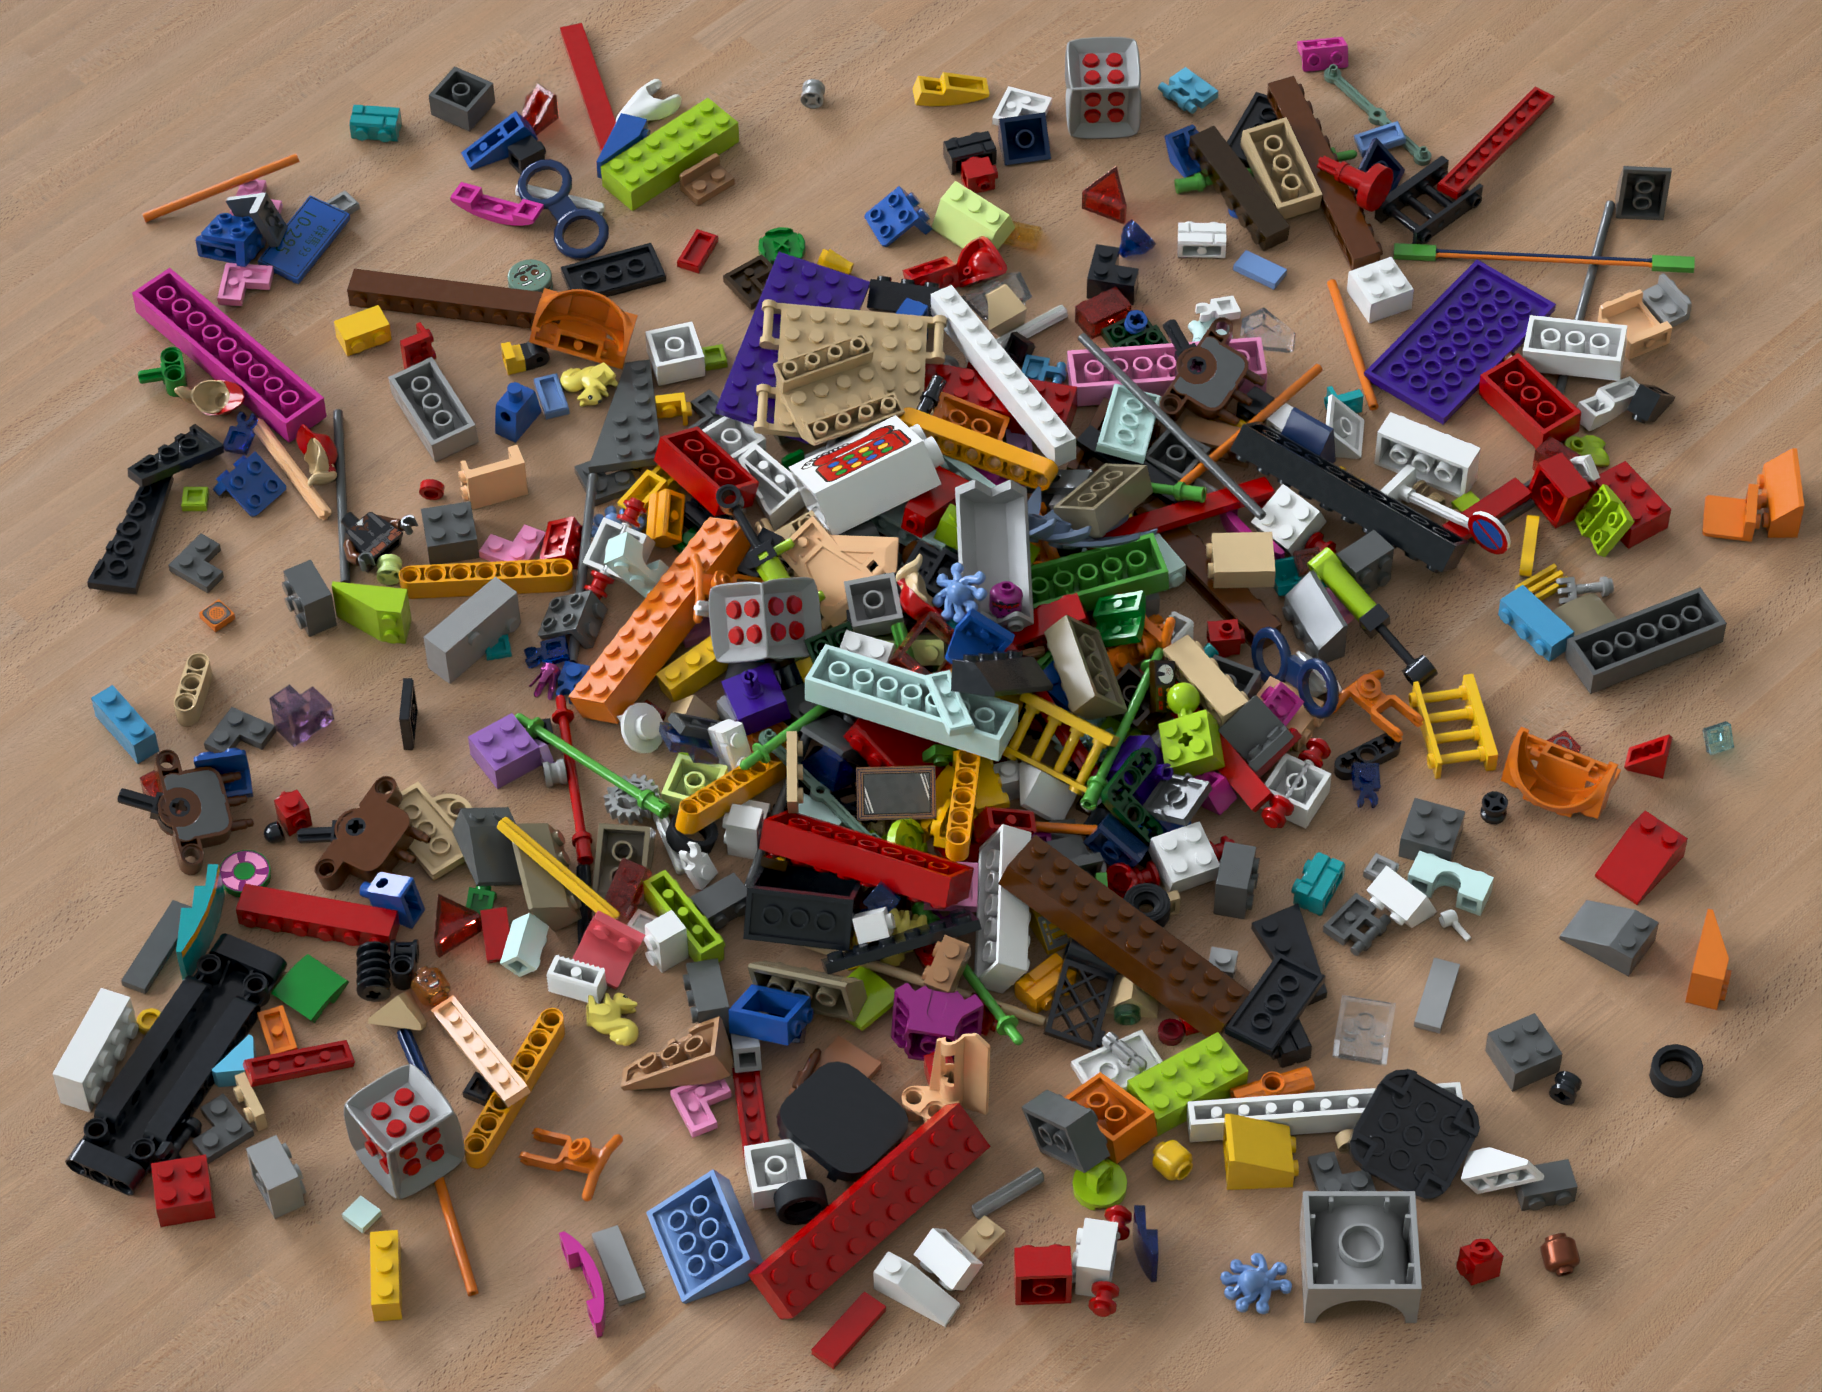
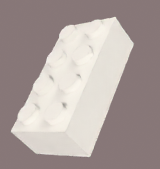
[1523,315,1627,381]
[1374,412,1481,498]
[53,988,139,1112]

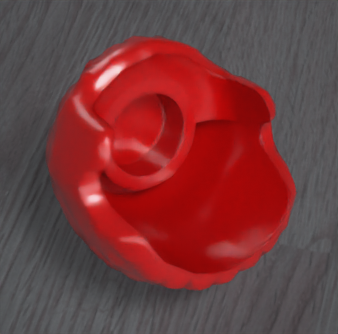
[1106,863,1140,898]

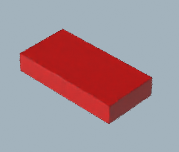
[677,229,719,274]
[480,907,510,963]

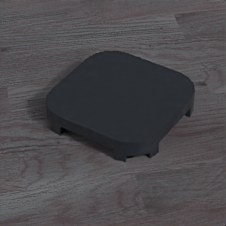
[776,1061,908,1183]
[1348,1068,1480,1201]

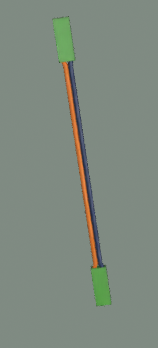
[1393,243,1695,273]

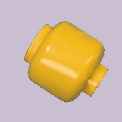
[1152,1140,1193,1181]

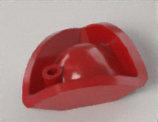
[956,236,1008,287]

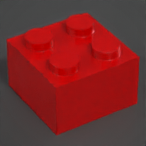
[1528,452,1591,529]
[151,1154,216,1227]
[1014,1244,1072,1305]

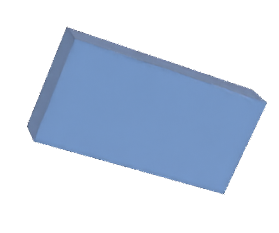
[1354,121,1406,157]
[1233,250,1287,290]
[534,373,570,419]

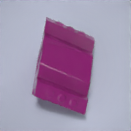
[891,982,984,1061]

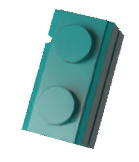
[349,105,402,142]
[1291,852,1345,916]

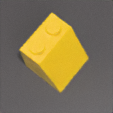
[1222,1114,1299,1190]

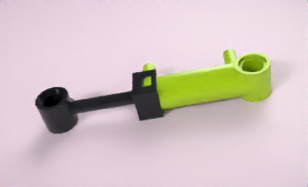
[716,484,826,603]
[1307,547,1438,688]

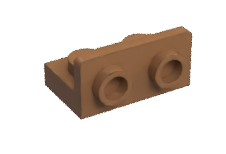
[679,153,735,206]

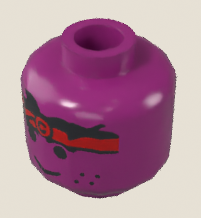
[989,581,1023,618]

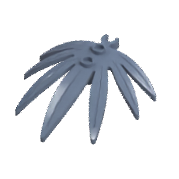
[1027,486,1157,548]

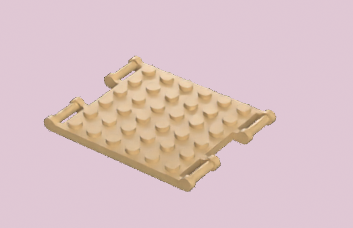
[754,299,947,438]

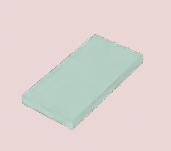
[1095,384,1162,464]

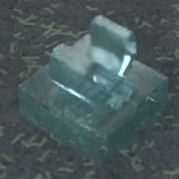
[1702,721,1734,755]

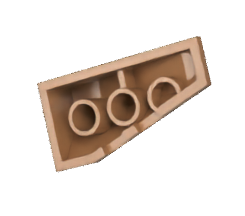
[621,1016,733,1091]

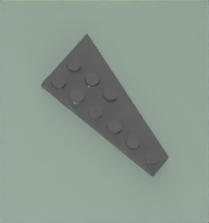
[588,359,660,474]

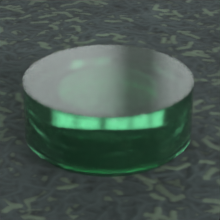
[1114,1004,1141,1025]

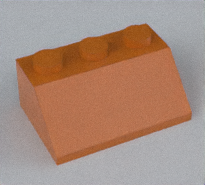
[1757,448,1804,538]

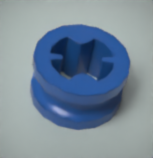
[1124,310,1148,335]

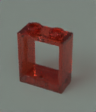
[888,610,955,675]

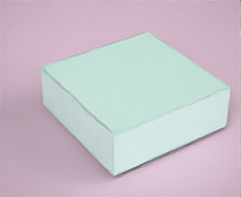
[342,1195,382,1234]

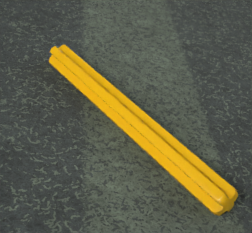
[497,817,620,920]

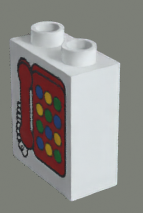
[789,415,945,535]

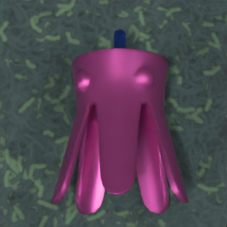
[529,663,561,700]

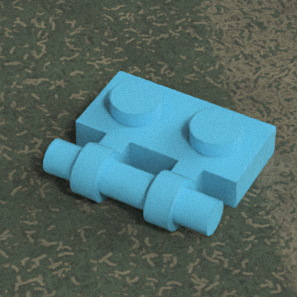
[1158,67,1218,114]

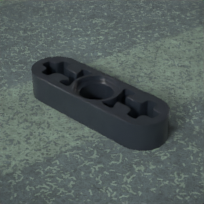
[1334,733,1401,780]

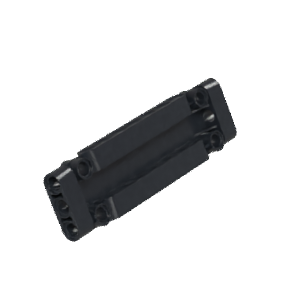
[65,933,287,1195]

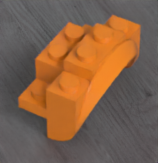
[529,288,638,369]
[1501,727,1621,819]

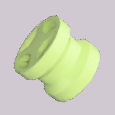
[377,554,402,585]

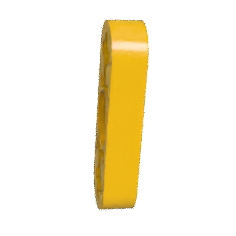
[1519,515,1540,577]

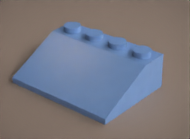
[646,1169,763,1304]

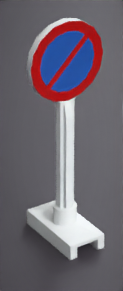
[1380,464,1511,555]

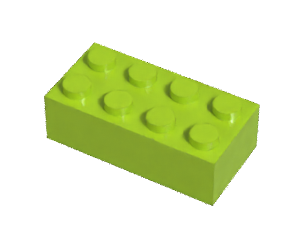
[1127,1032,1248,1137]

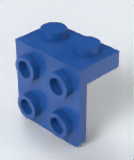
[864,186,932,247]
[201,213,266,267]
[213,451,286,517]
[945,608,1015,664]
[193,748,253,798]

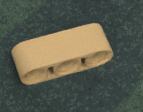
[174,653,213,726]

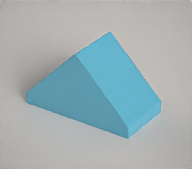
[212,1034,257,1087]

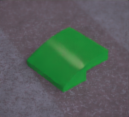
[1093,591,1146,648]
[271,954,349,1023]

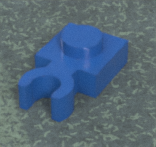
[556,661,590,704]

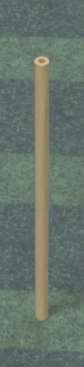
[801,946,1046,1027]

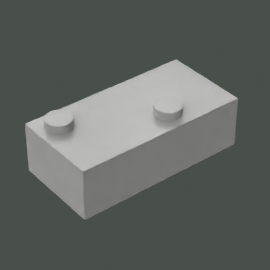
[388,357,479,462]
[424,577,521,684]

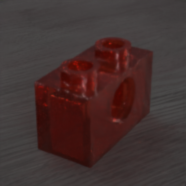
[604,858,652,920]

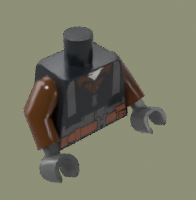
[341,512,418,573]

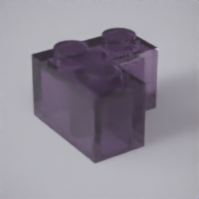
[269,684,334,747]

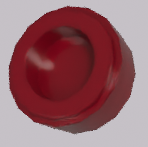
[1158,1018,1185,1046]

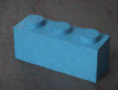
[1498,585,1574,662]
[91,685,159,764]

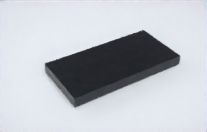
[1227,92,1278,168]
[561,243,666,297]
[1225,953,1326,1057]

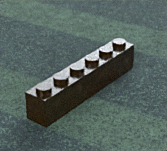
[1188,126,1290,251]

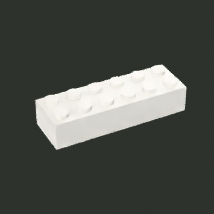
[974,824,1031,994]

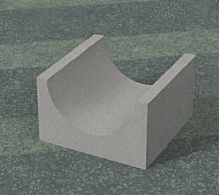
[1299,1191,1422,1323]

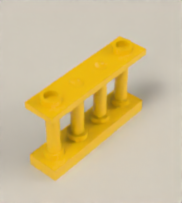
[1408,674,1498,779]
[1002,693,1120,796]

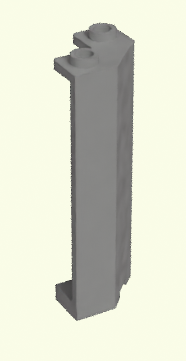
[955,479,1034,632]

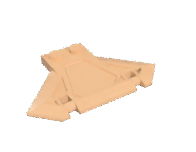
[781,516,899,632]

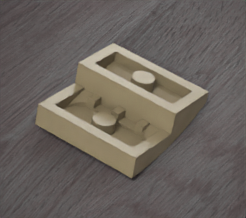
[1552,593,1617,636]

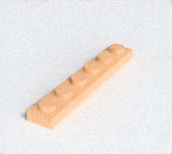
[431,995,531,1107]

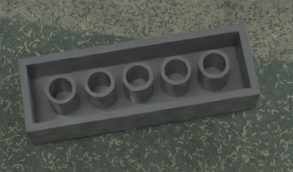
[1565,587,1727,694]

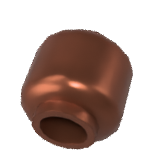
[1540,1233,1580,1277]

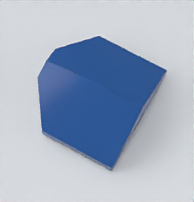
[1164,124,1202,178]

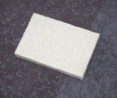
[1071,1030,1162,1091]

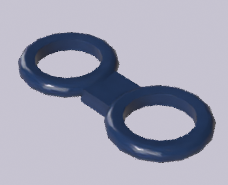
[517,159,609,260]
[1251,627,1339,719]

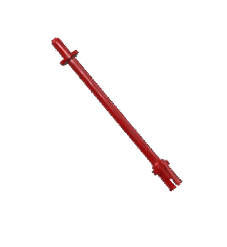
[551,695,594,865]

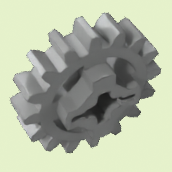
[604,774,661,825]

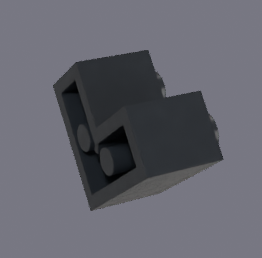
[1086,244,1139,305]

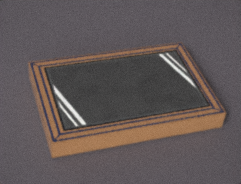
[856,765,936,821]

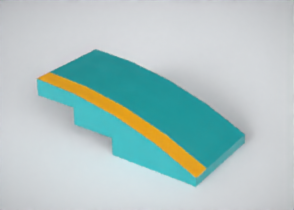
[176,864,225,980]

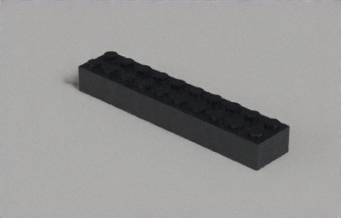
[1230,421,1470,573]

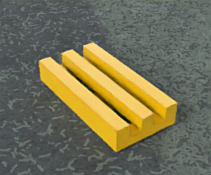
[1514,564,1567,601]

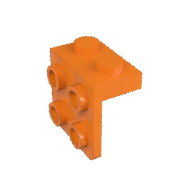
[1702,484,1762,542]

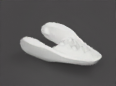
[615,79,682,122]

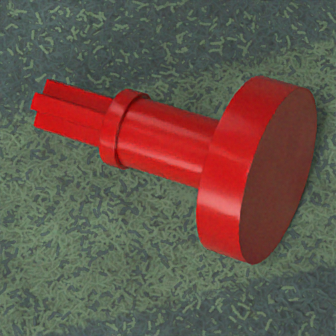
[1317,156,1393,212]

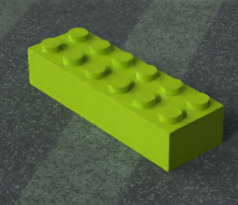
[601,98,739,211]

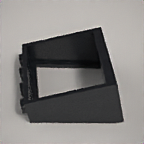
[743,866,865,951]

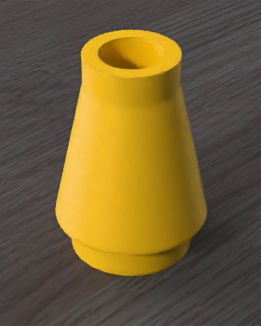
[817,249,854,275]

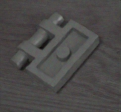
[1323,893,1391,956]

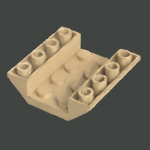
[773,332,905,446]

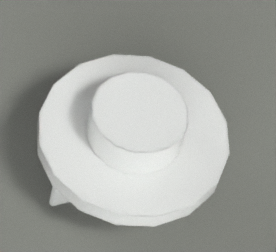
[617,703,664,754]

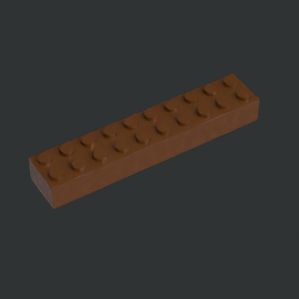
[998,835,1250,1037]

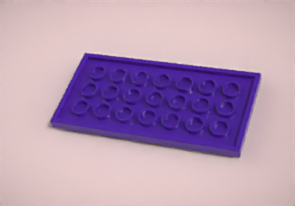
[715,251,870,444]
[1364,260,1556,425]

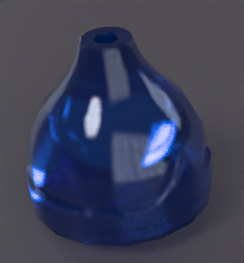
[1119,219,1156,258]

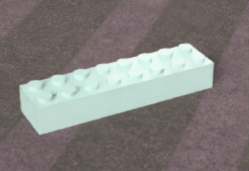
[805,644,1019,761]

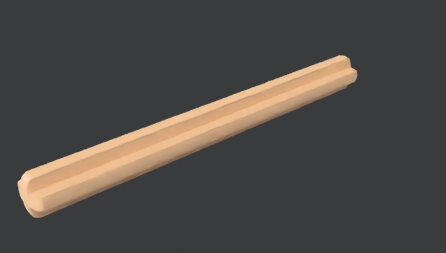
[251,418,332,520]

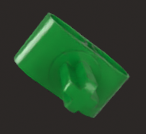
[138,347,188,397]

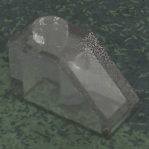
[1240,307,1296,353]

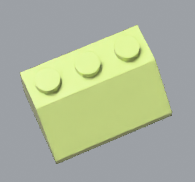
[932,181,1015,250]

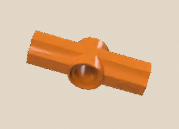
[1230,1066,1315,1098]

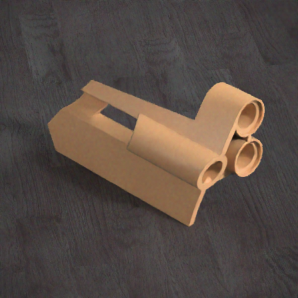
[902,1033,990,1123]

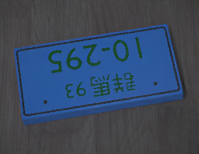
[258,195,350,285]

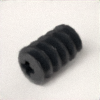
[356,941,391,1002]

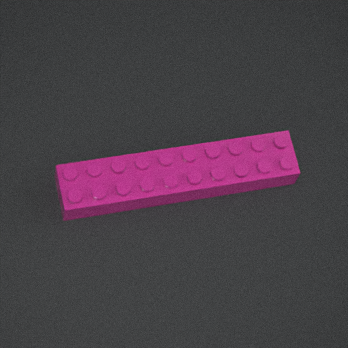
[132,268,327,443]

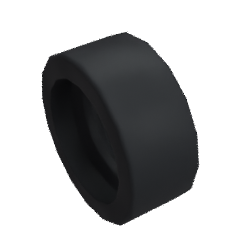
[665,812,719,854]
[1649,1044,1703,1098]
[773,1179,828,1225]

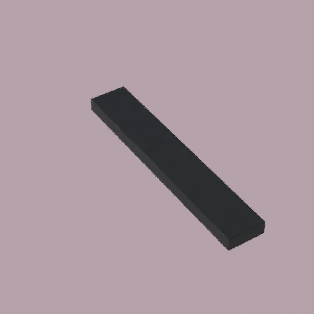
[1076,425,1198,523]

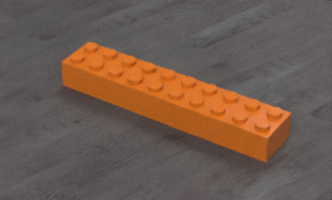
[568,517,751,724]

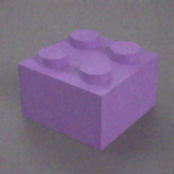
[468,713,541,789]

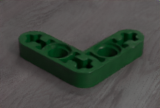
[1101,747,1163,846]

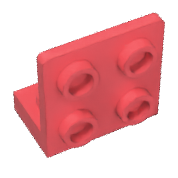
[572,910,645,989]

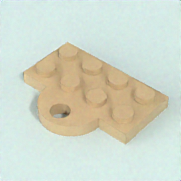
[398,782,472,881]

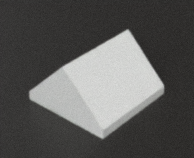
[1326,394,1365,459]
[1019,761,1077,821]

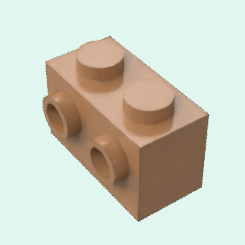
[922,935,972,993]

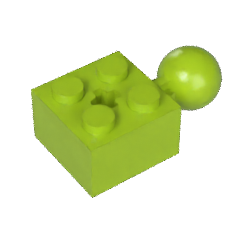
[1158,682,1225,778]

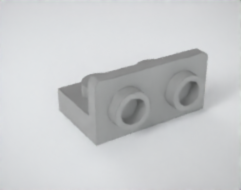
[1642,273,1692,327]

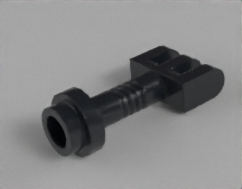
[155,1117,202,1162]

